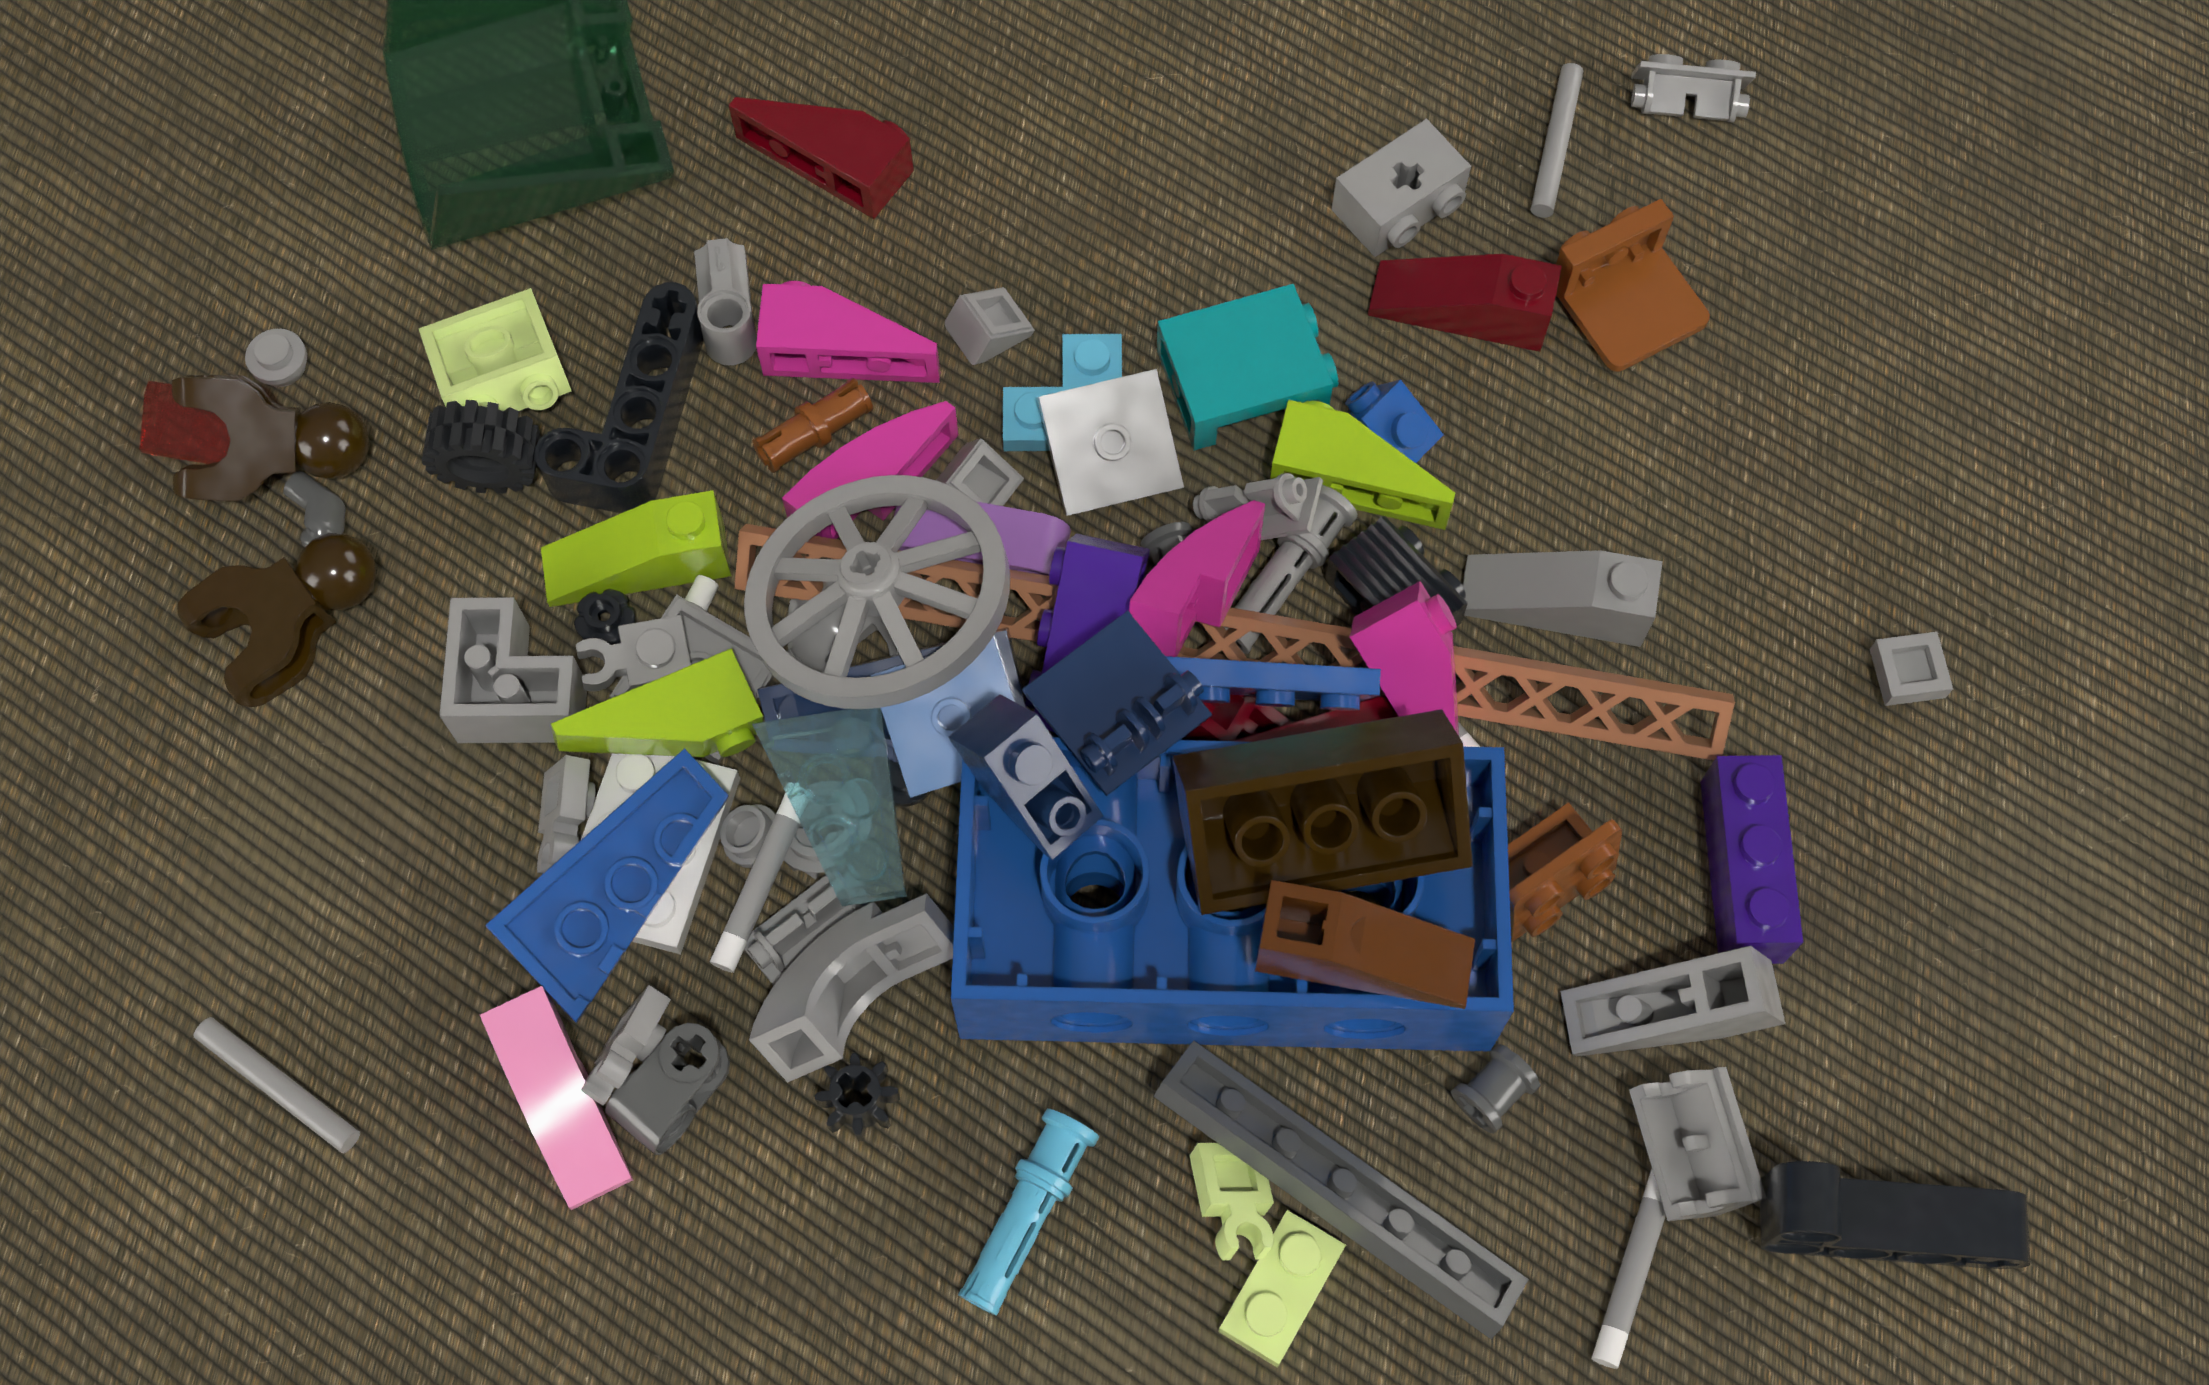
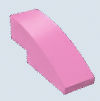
[480,986,633,1210]

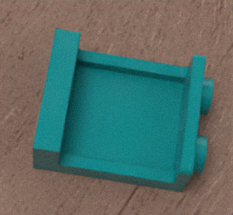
[1157,283,1338,451]

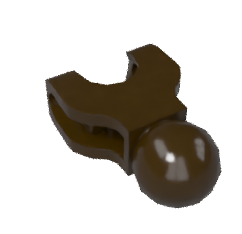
[172,375,370,501]
[177,533,377,707]

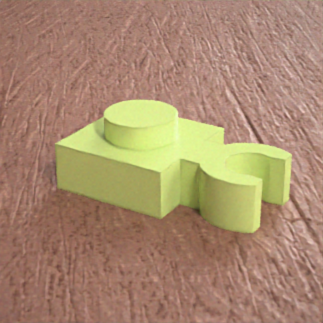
[1190,1143,1274,1260]

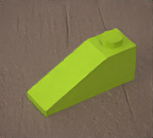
[1270,400,1455,530]
[541,490,732,607]
[551,649,763,757]

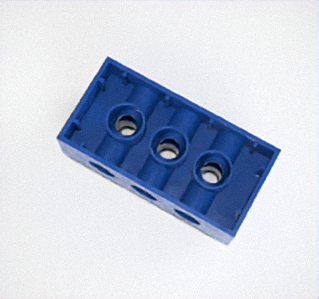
[951,737,1514,1052]

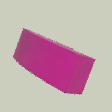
[782,401,959,539]
[1129,500,1265,657]

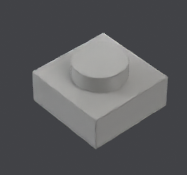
[1870,632,1953,706]

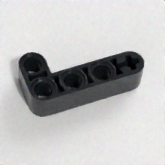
[534,282,703,513]
[1760,1161,2030,1269]

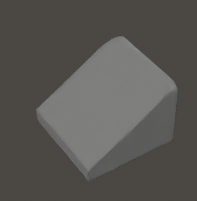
[945,287,1035,365]
[936,438,1024,506]

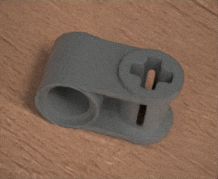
[605,1023,730,1155]

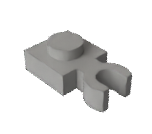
[576,615,691,691]
[537,755,595,873]
[581,985,671,1105]

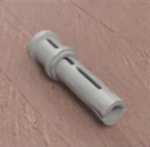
[1224,485,1358,654]

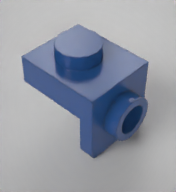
[1345,380,1444,463]

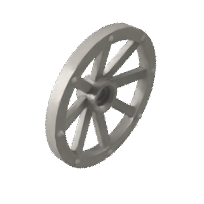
[744,475,1010,709]

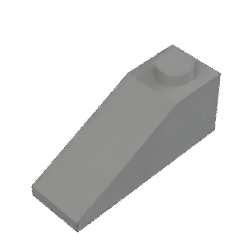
[1462,550,1662,647]
[1560,946,1785,1057]

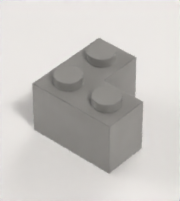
[440,597,587,743]

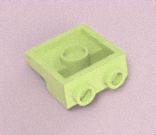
[419,288,572,411]

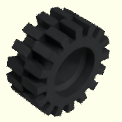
[422,400,540,494]

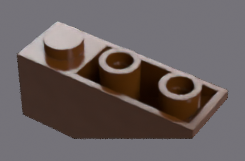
[1255,880,1475,1009]

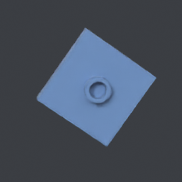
[870,636,1015,798]

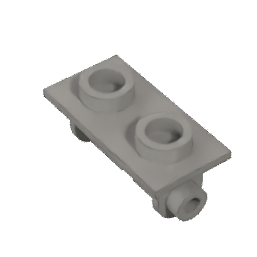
[1631,54,1756,122]
[1193,473,1323,540]
[744,865,874,986]

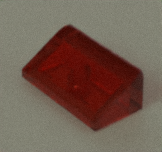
[139,381,230,464]

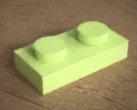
[1218,1210,1346,1368]

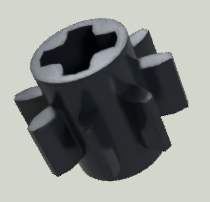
[814,1053,900,1142]

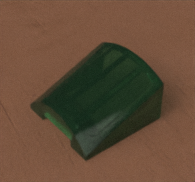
[382,0,674,250]

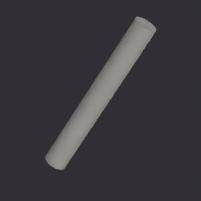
[1530,63,1584,218]
[194,1017,360,1153]

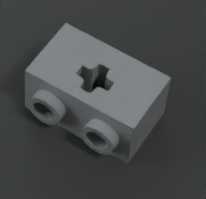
[1331,118,1471,257]

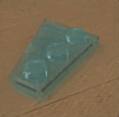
[752,708,907,906]

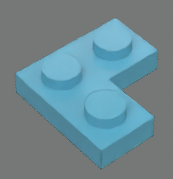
[1003,334,1122,451]

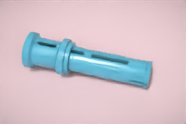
[958,1108,1099,1316]

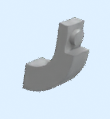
[749,893,954,1083]

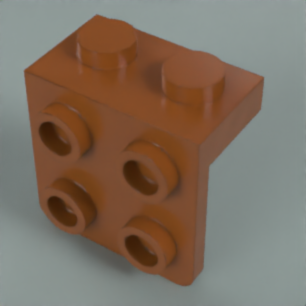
[1556,199,1710,372]
[1508,802,1623,942]

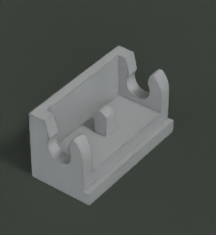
[1629,1067,1766,1221]

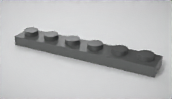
[1153,1040,1529,1339]

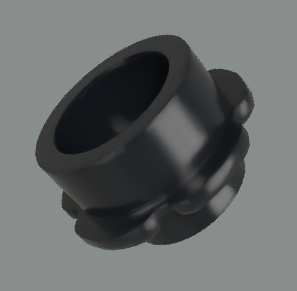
[574,589,636,645]

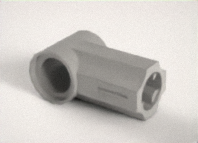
[694,238,757,365]

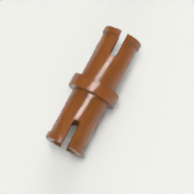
[752,378,873,473]

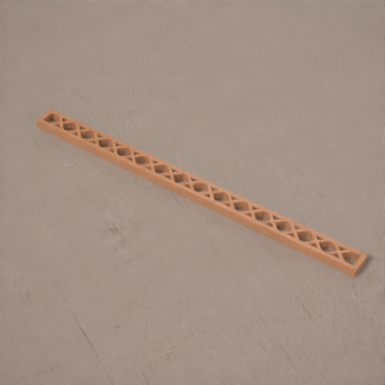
[734,524,1735,761]

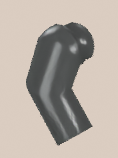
[284,471,346,547]

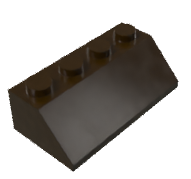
[1172,709,1473,915]

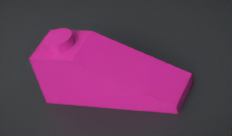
[756,281,941,383]
[1350,581,1459,735]

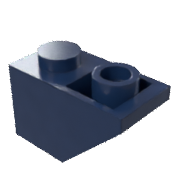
[948,694,1103,860]

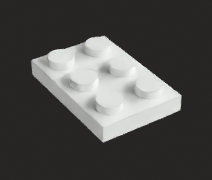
[581,754,741,955]

